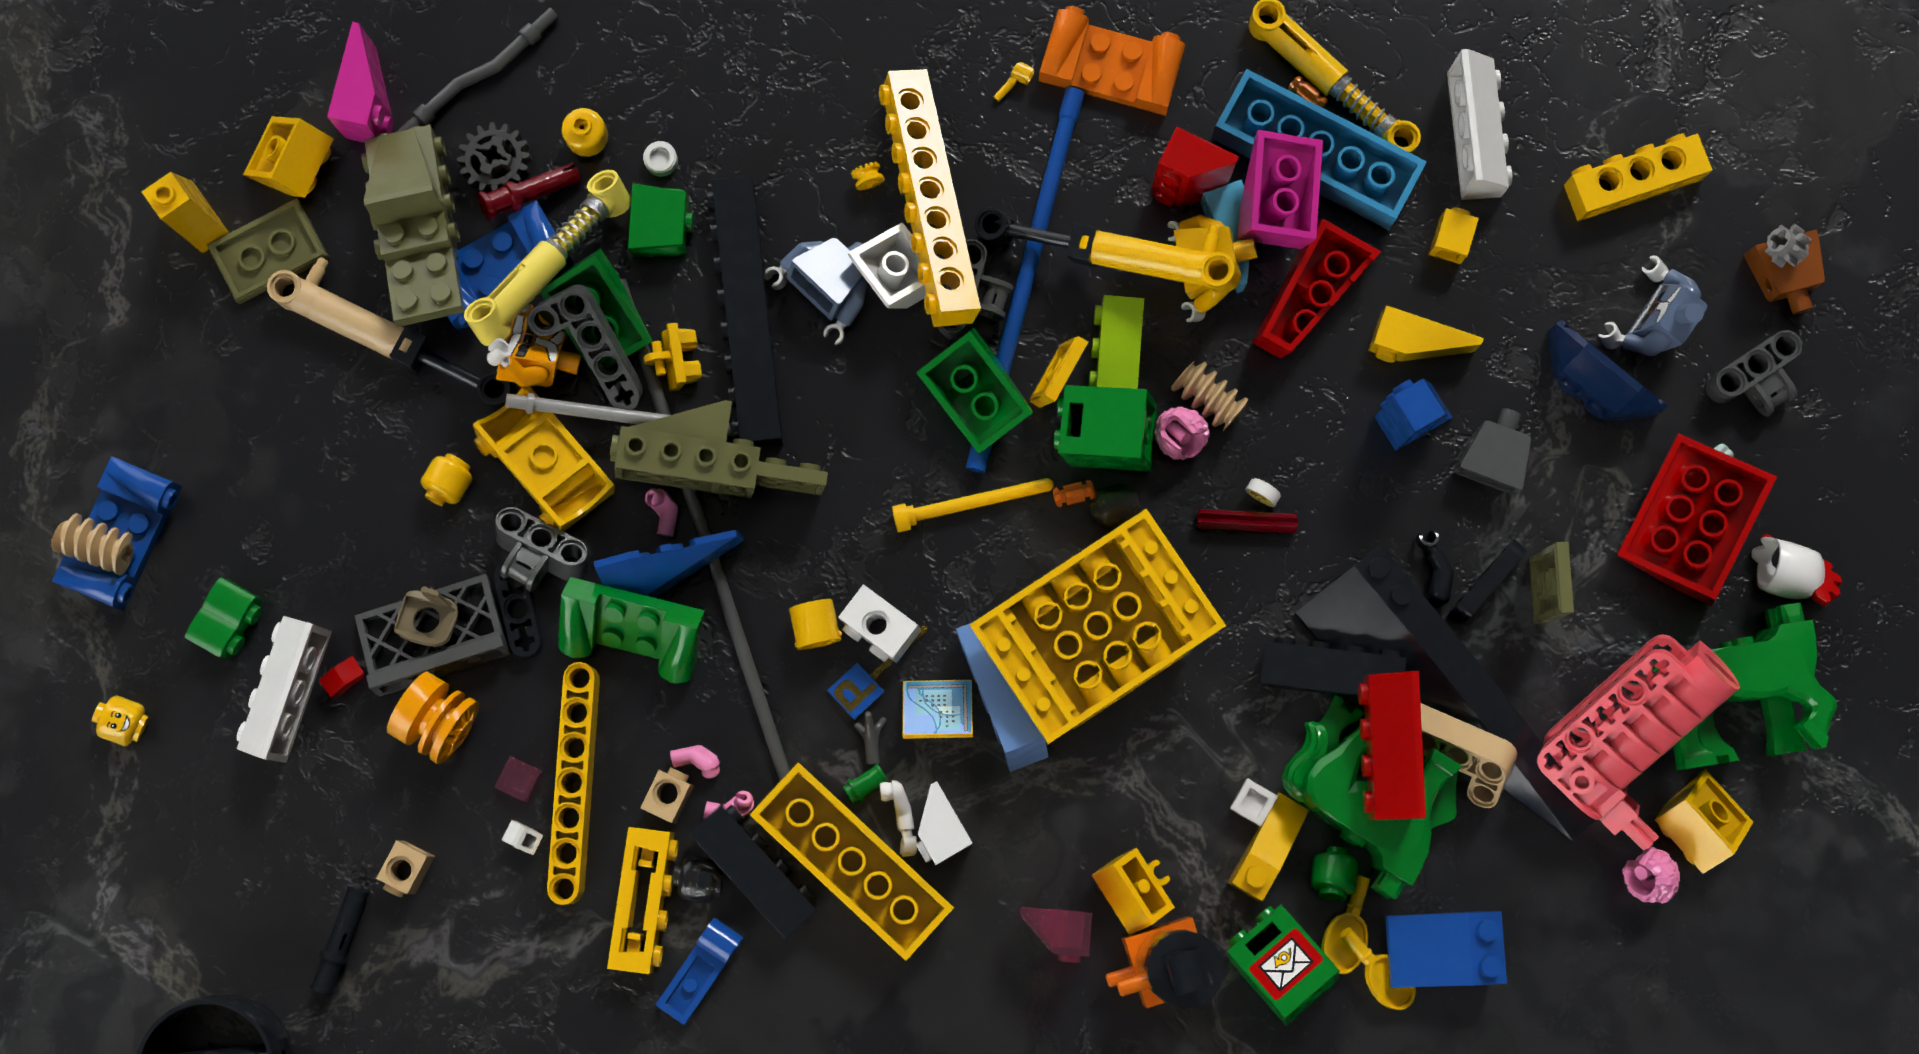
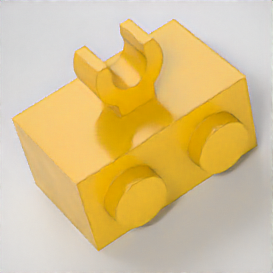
[1092,847,1175,935]

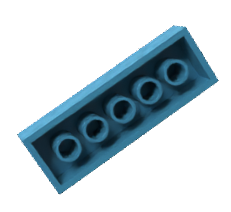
[1211,69,1427,230]

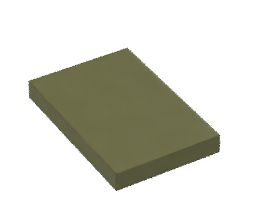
[207,198,329,305]
[1529,541,1574,624]

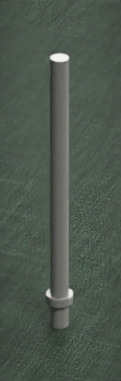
[505,393,732,437]

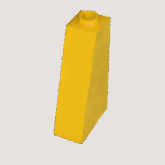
[142,172,229,253]

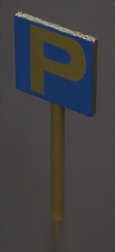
[827,625,928,720]

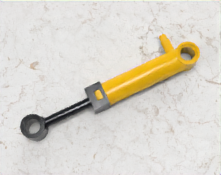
[974,207,1241,293]

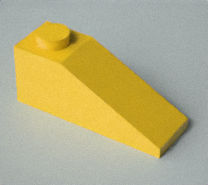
[1368,305,1484,363]
[1227,792,1309,901]

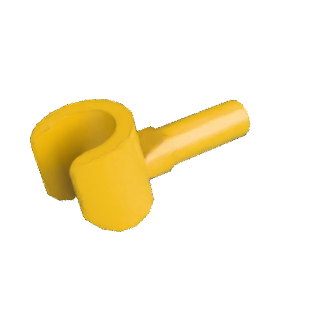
[993,62,1034,102]

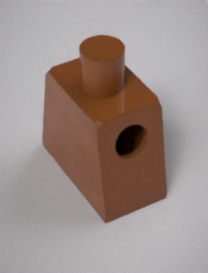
[1744,229,1825,315]

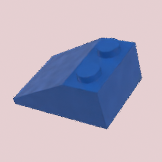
[1385,911,1507,988]

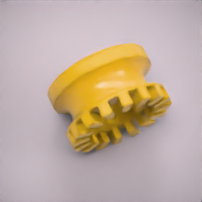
[851,162,885,190]

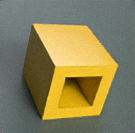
[1428,208,1479,265]

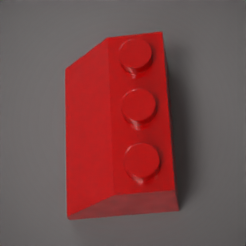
[1150,127,1239,207]

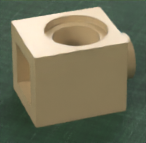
[641,767,694,824]
[376,840,435,897]

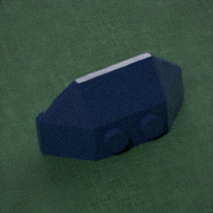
[1548,319,1668,421]

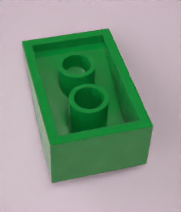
[540,249,653,375]
[916,328,1033,454]

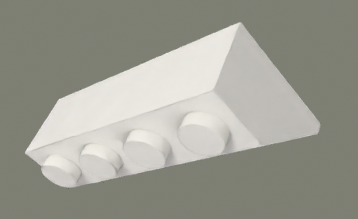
[1447,49,1512,200]
[237,616,332,763]

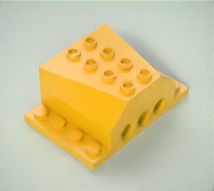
[969,509,1226,744]

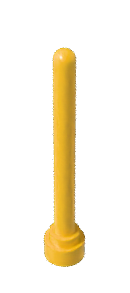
[892,478,1054,533]

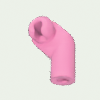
[645,488,678,537]
[670,745,720,779]
[703,791,754,818]

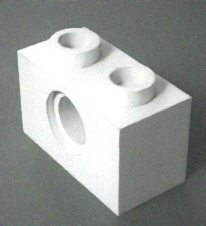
[838,584,921,663]

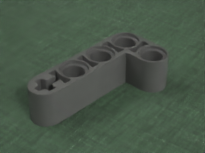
[528,284,643,410]

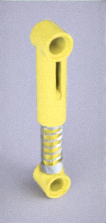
[464,170,631,346]

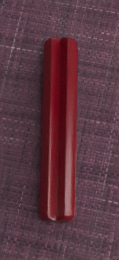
[1196,509,1298,533]

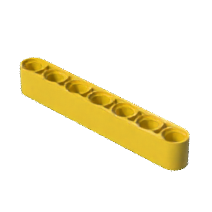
[547,662,600,905]

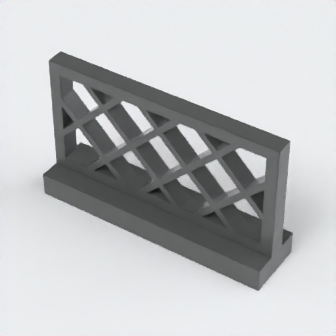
[354,574,512,697]

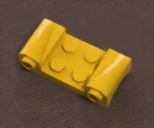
[473,386,615,532]

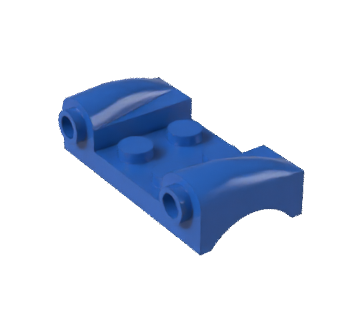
[447,200,574,330]
[52,456,182,611]

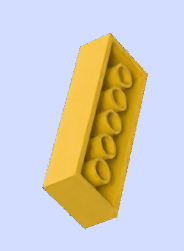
[750,762,954,961]

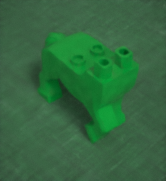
[1654,602,1837,770]
[1282,695,1462,899]

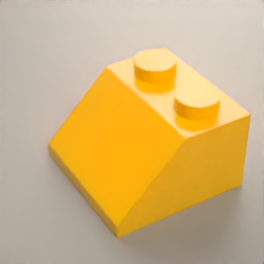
[243,116,334,198]
[1655,769,1753,874]

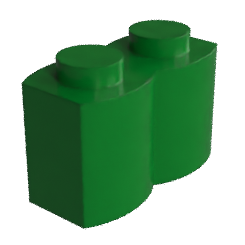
[185,577,263,659]

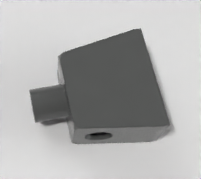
[1453,408,1531,495]

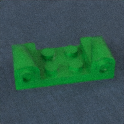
[558,577,705,684]

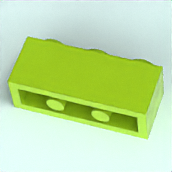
[1089,295,1144,389]

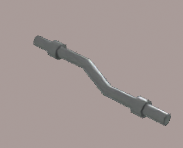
[397,7,559,132]

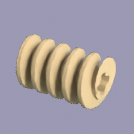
[1171,361,1248,431]
[51,513,133,576]

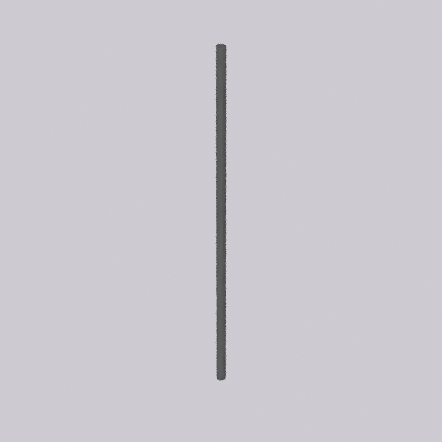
[621,279,790,782]

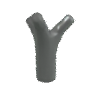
[854,711,887,764]

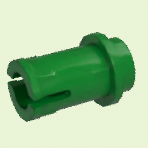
[843,764,889,804]

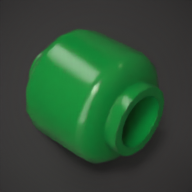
[1311,846,1358,901]

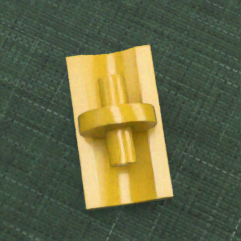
[644,323,702,391]

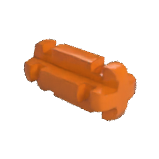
[1288,76,1328,108]
[1053,480,1095,507]

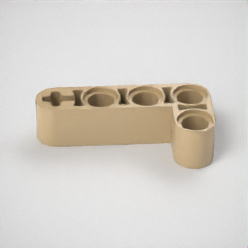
[1421,703,1517,808]

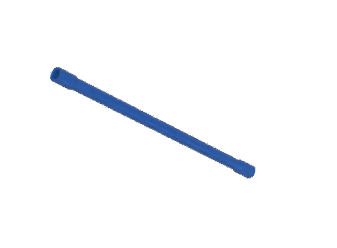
[965,87,1085,473]

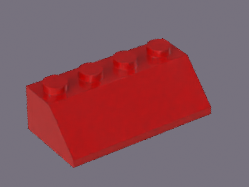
[1358,671,1426,820]

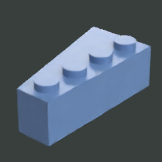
[956,622,1048,772]

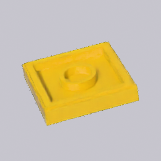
[1030,336,1088,408]

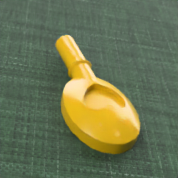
[1321,875,1371,974]
[1340,927,1416,1010]

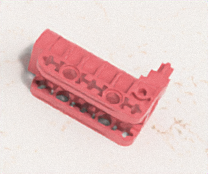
[1537,634,1740,851]

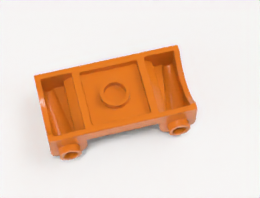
[1039,6,1186,116]

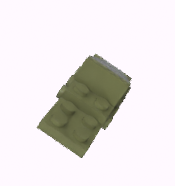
[361,125,465,327]
[610,400,828,499]

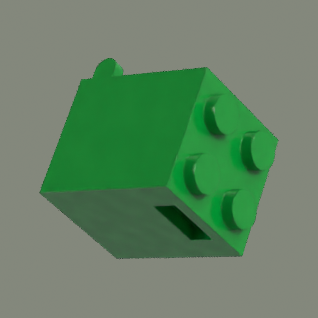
[1054,385,1158,471]

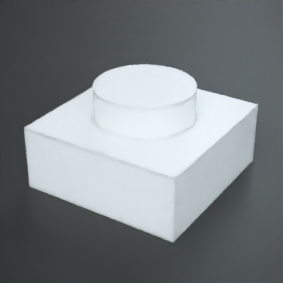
[1229,778,1278,827]

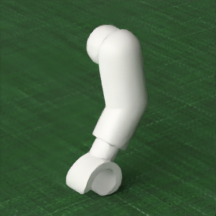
[880,780,917,857]

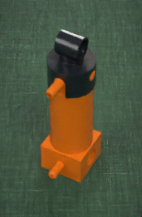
[1105,916,1224,1009]

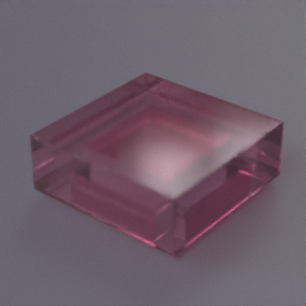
[494,756,543,802]

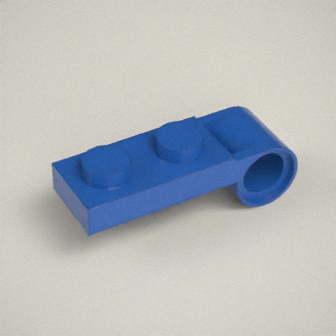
[656,917,744,1025]

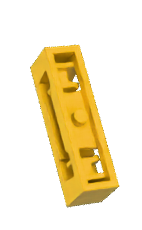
[607,827,679,974]

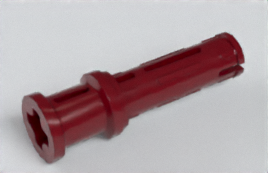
[477,162,581,221]

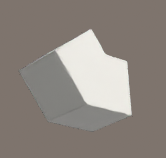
[502,820,543,855]

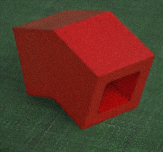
[319,656,364,697]

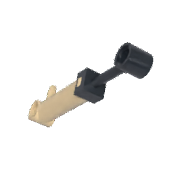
[267,257,517,411]

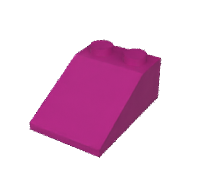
[327,22,394,143]
[1237,130,1323,249]

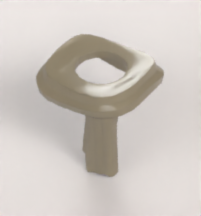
[394,586,458,647]

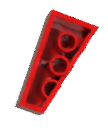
[1252,219,1381,359]

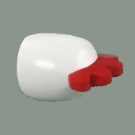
[1751,534,1842,606]

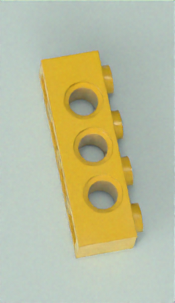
[1564,133,1713,221]

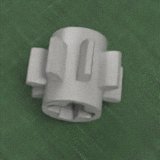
[1764,224,1812,268]

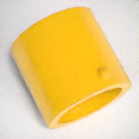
[789,599,842,650]

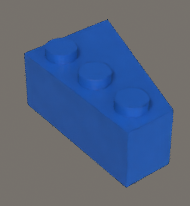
[1375,379,1453,451]

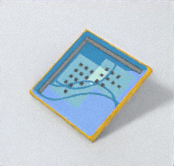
[903,680,973,739]

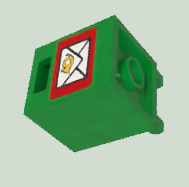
[1227,904,1340,1026]

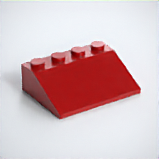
[1617,433,1777,606]

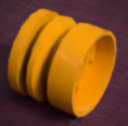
[387,671,479,764]

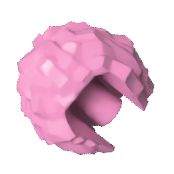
[1154,407,1210,460]
[1622,847,1680,904]

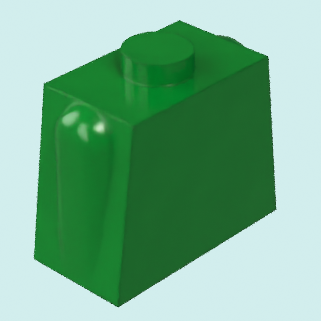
[628,183,694,257]

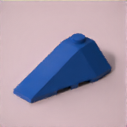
[593,530,744,598]

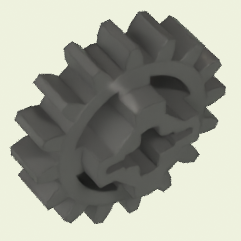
[457,122,532,193]

